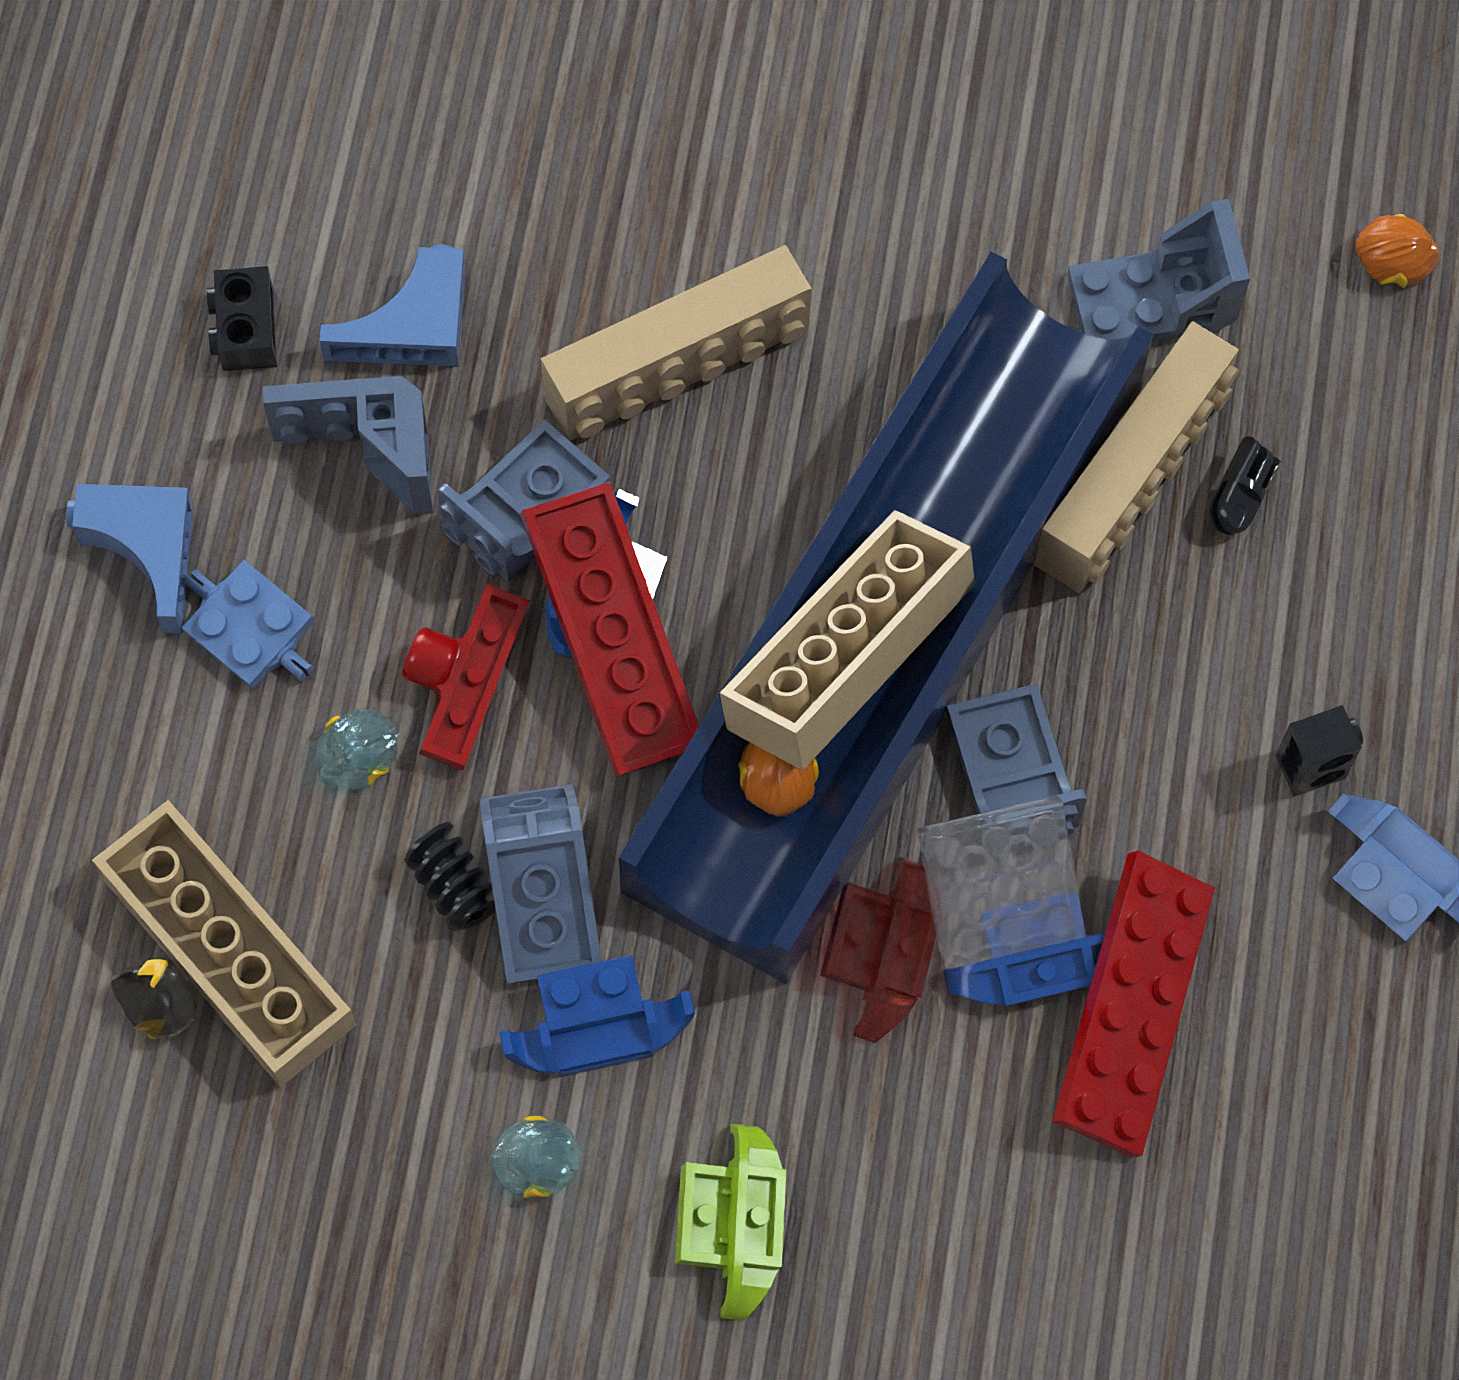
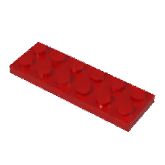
[520,482,699,778]
[1052,850,1215,1158]

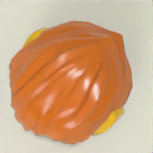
[1355,214,1439,289]
[738,742,819,817]

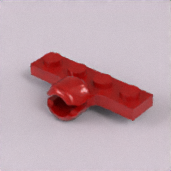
[402,583,530,771]

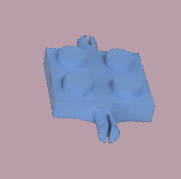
[181,560,315,690]

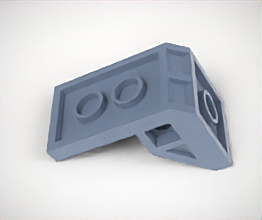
[1067,199,1250,342]
[262,376,433,515]
[479,784,602,983]

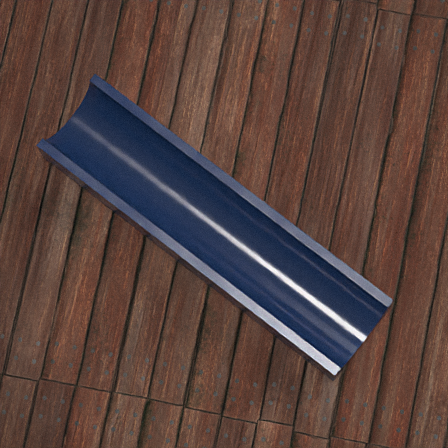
[619,252,1154,985]

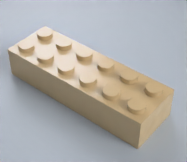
[541,245,812,441]
[1034,321,1239,594]
[720,510,975,770]
[92,800,356,1087]

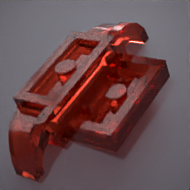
[820,857,943,1043]

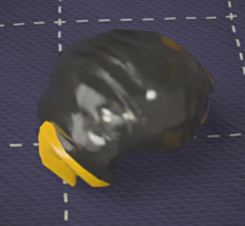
[111,959,198,1039]

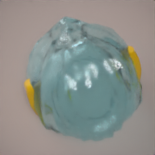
[317,709,398,790]
[487,1116,582,1198]

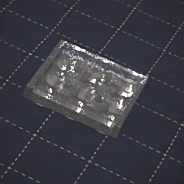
[917,796,1086,970]

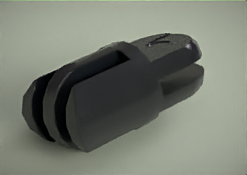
[1209,436,1281,535]

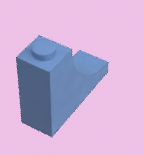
[320,244,466,366]
[66,484,194,634]

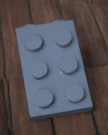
[437,419,611,582]
[946,684,1087,851]

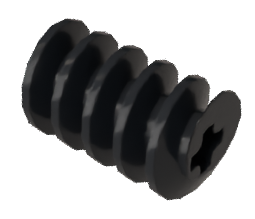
[404,822,496,931]

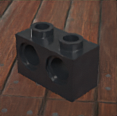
[207,266,277,371]
[1275,705,1363,797]

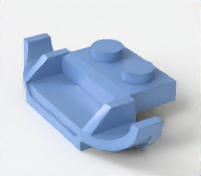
[1328,793,1459,942]

